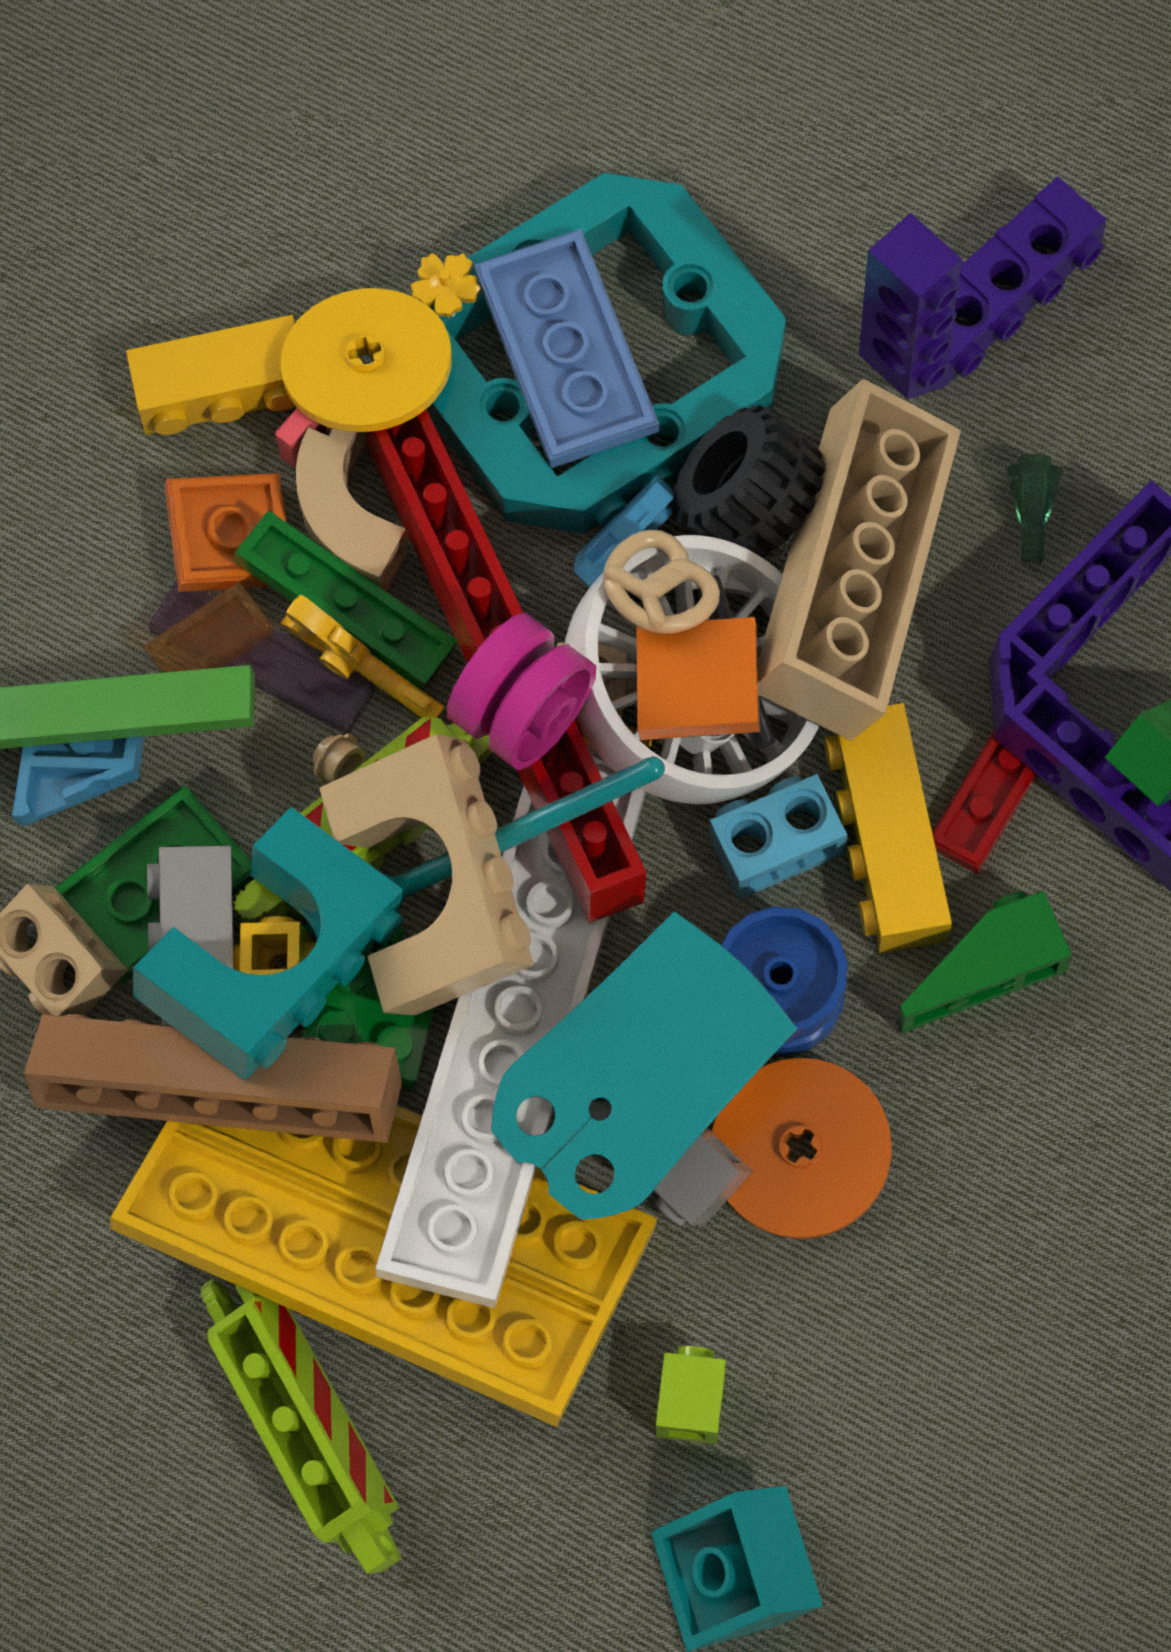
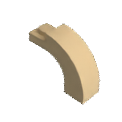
[296,427,409,592]

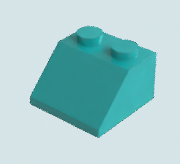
[651,1486,823,1652]

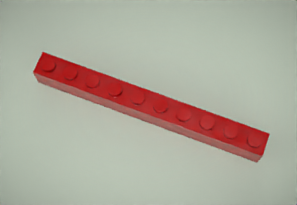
[366,409,647,923]

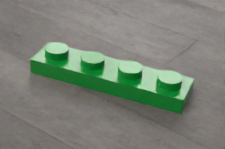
[233,510,457,691]

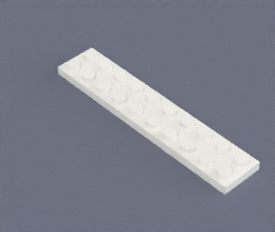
[376,745,646,1308]

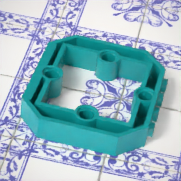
[427,173,786,534]

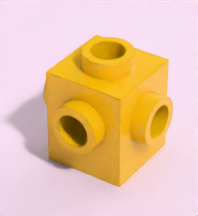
[233,916,316,975]

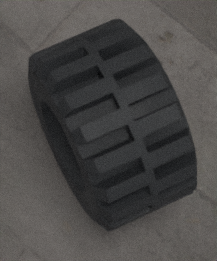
[671,405,825,558]

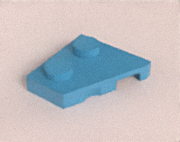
[574,474,674,587]
[12,736,145,825]

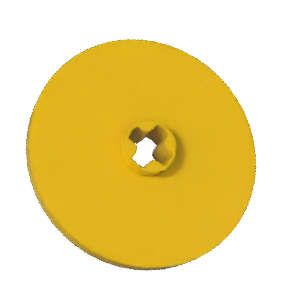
[280,288,452,432]

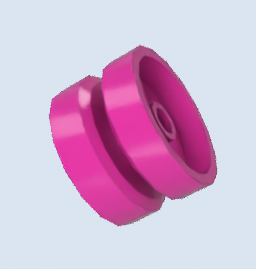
[447,613,597,770]

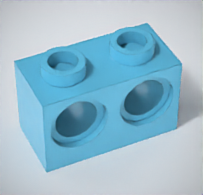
[709,774,847,900]

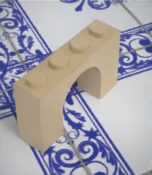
[319,734,534,1015]

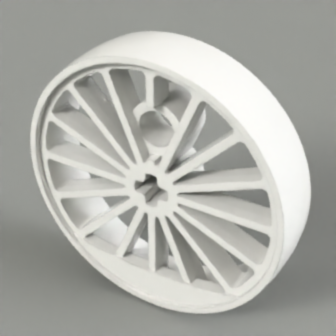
[565,535,819,804]

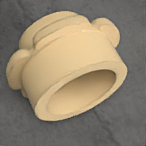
[313,733,366,785]

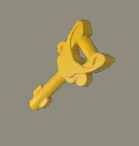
[280,595,444,718]

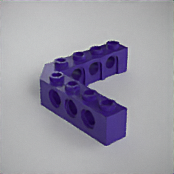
[858,176,1107,400]
[989,480,1171,892]

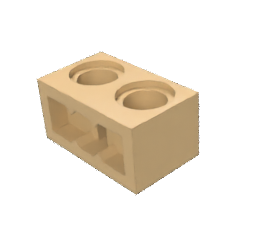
[0,883,128,1016]

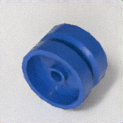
[721,906,848,1057]

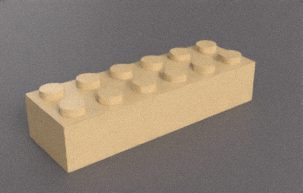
[758,378,961,741]

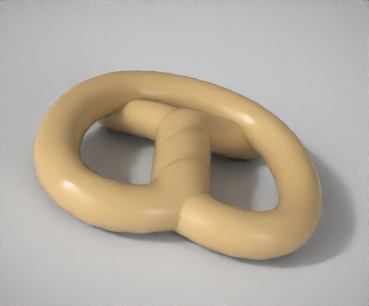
[603,530,720,634]

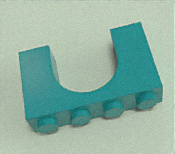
[133,807,403,1081]

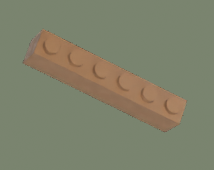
[24,1014,402,1143]

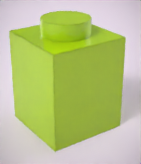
[656,1346,726,1444]

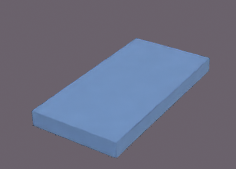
[474,229,659,468]

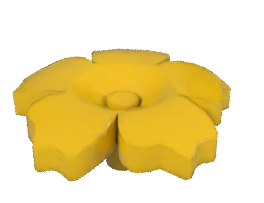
[411,253,481,317]

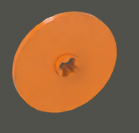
[712,1058,892,1239]

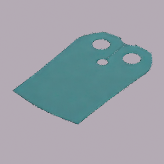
[491,911,797,1220]

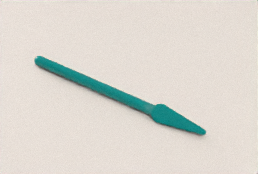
[303,756,665,937]

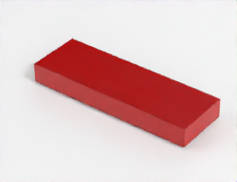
[932,730,1037,875]

